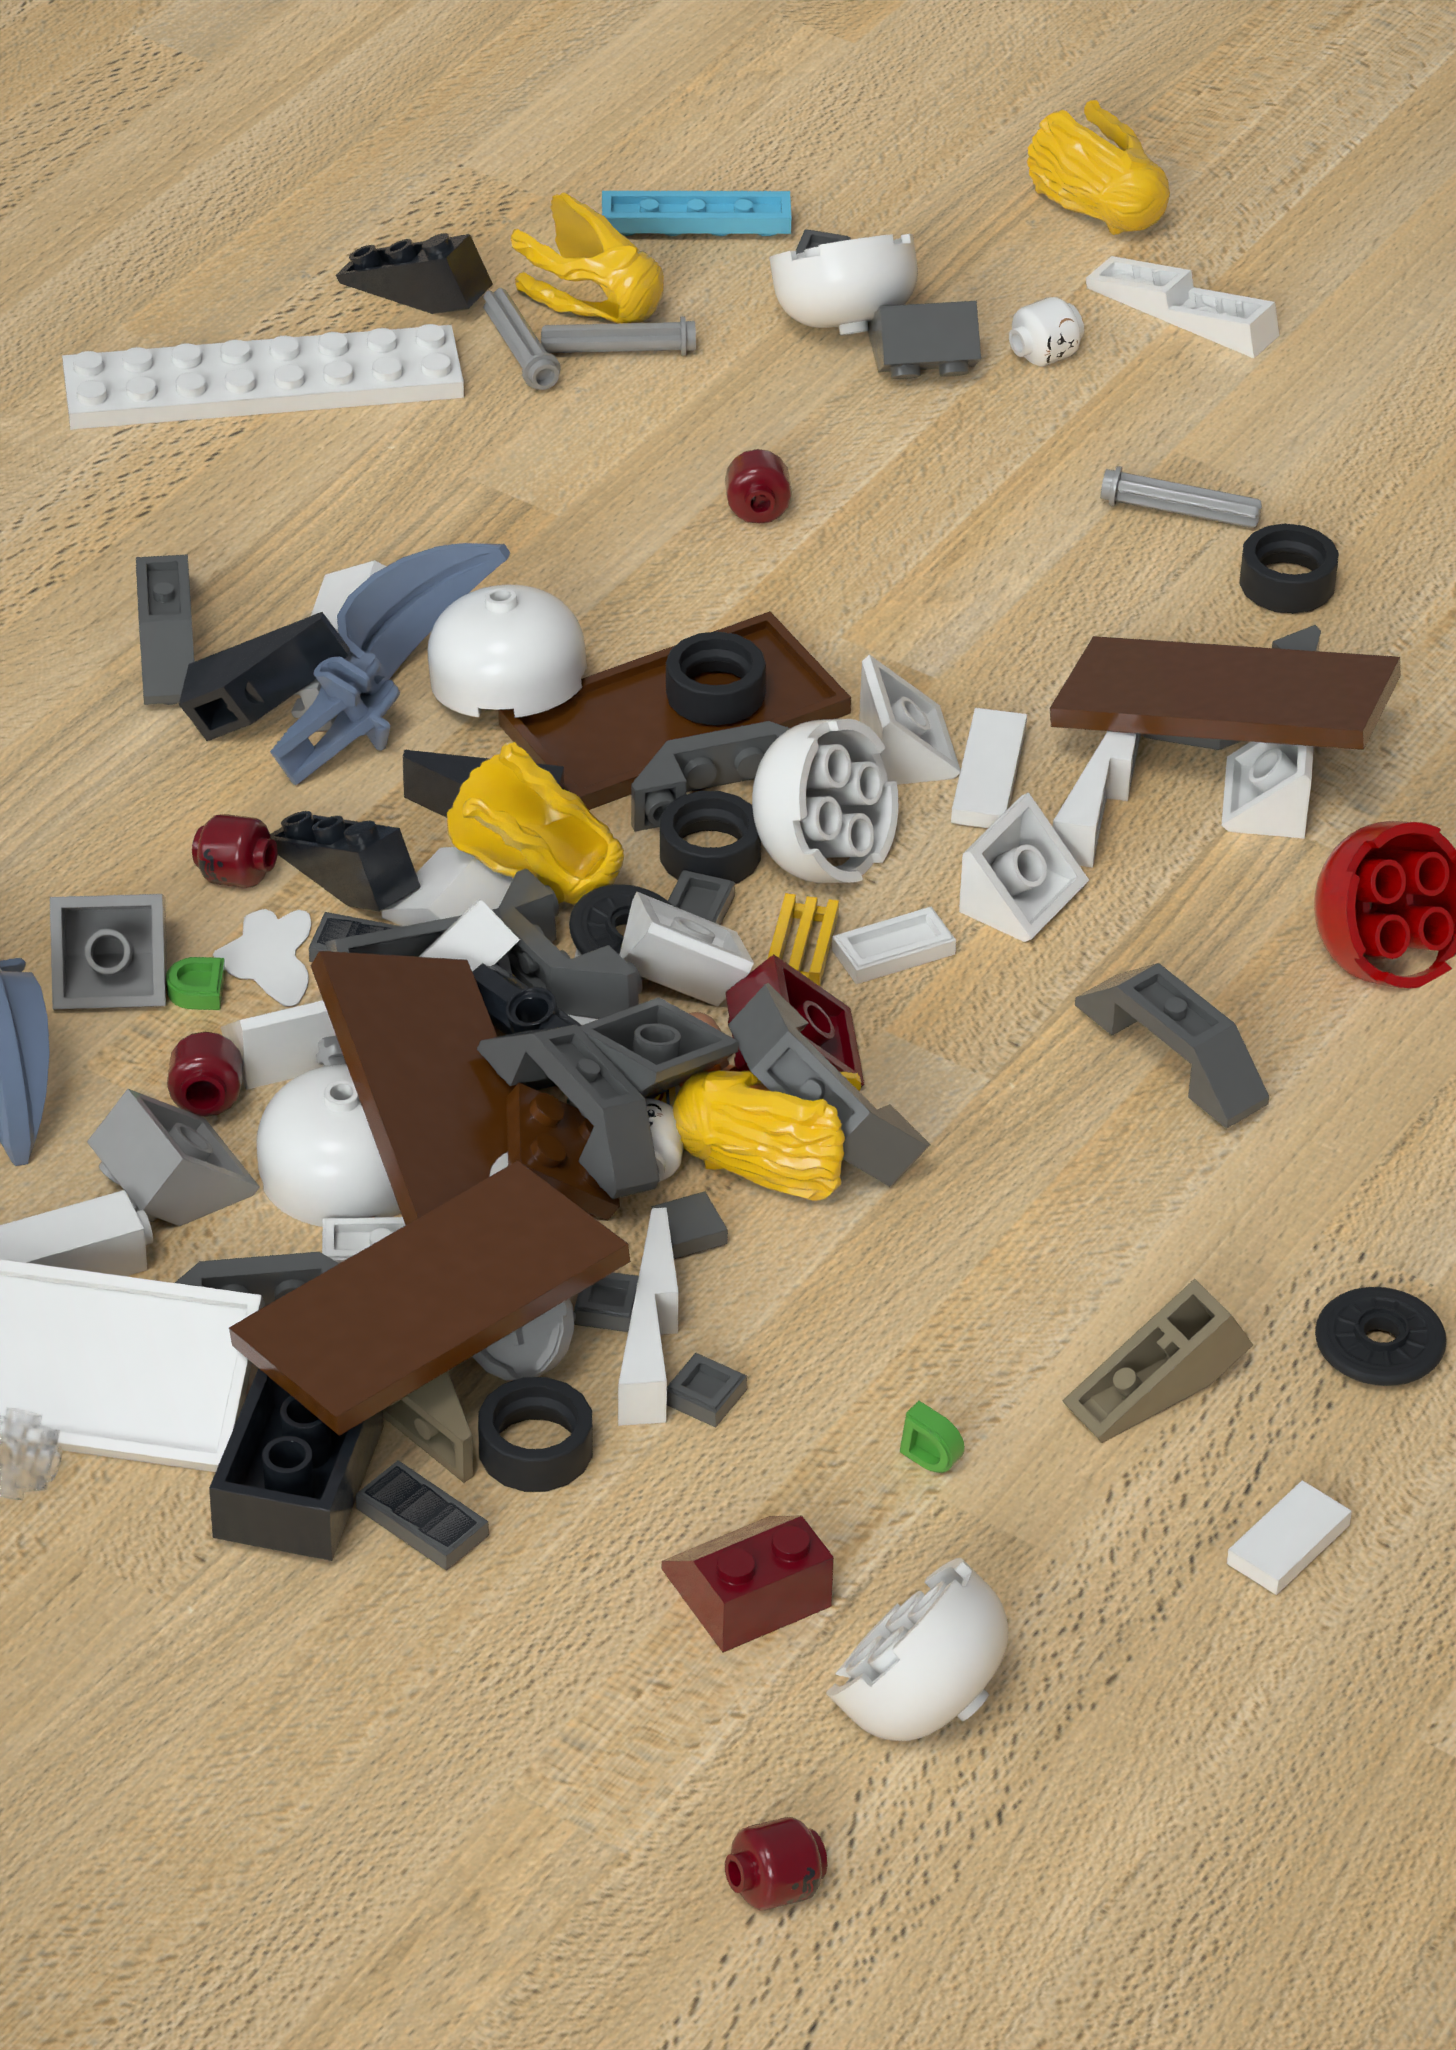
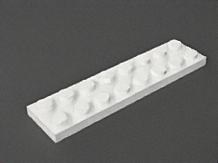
[62,324,464,430]

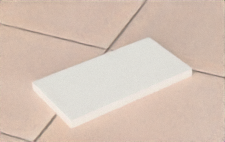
[0,1259,265,1472]

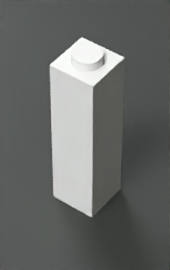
[0,1190,153,1276]

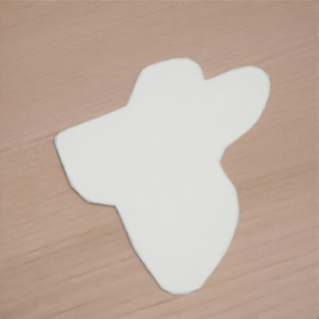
[213,909,311,1007]

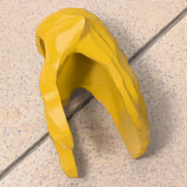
[1027,100,1170,235]
[511,192,664,324]
[447,742,624,905]
[673,1070,861,1201]

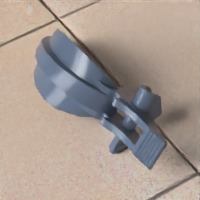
[270,543,510,785]
[0,958,50,1166]

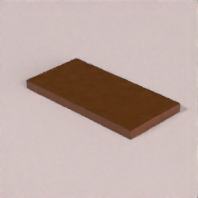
[498,611,851,810]
[1050,636,1401,750]
[310,951,516,1225]
[229,1161,631,1436]

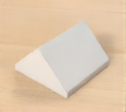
[859,655,961,785]
[1222,742,1314,839]
[959,792,1089,942]
[620,892,754,1007]
[221,1000,336,1090]

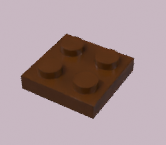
[507,1083,620,1221]

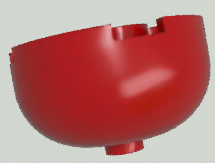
[1314,821,1456,988]

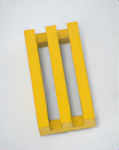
[767,893,839,986]

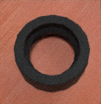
[1239,523,1339,614]
[666,631,766,726]
[660,791,761,884]
[478,1377,593,1492]

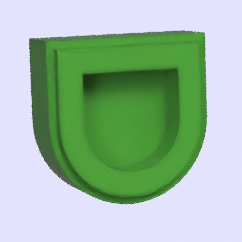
[166,957,225,1010]
[900,1401,965,1473]

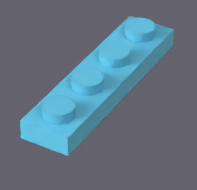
[602,191,792,236]

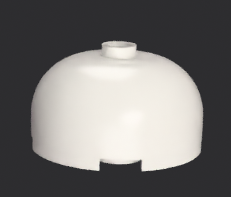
[769,234,918,335]
[427,584,587,718]
[752,719,899,883]
[256,1064,401,1227]
[826,1558,1008,1741]

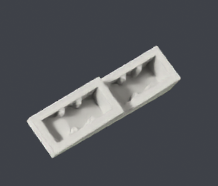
[1086,256,1279,358]
[1052,731,1141,868]
[618,1208,679,1426]

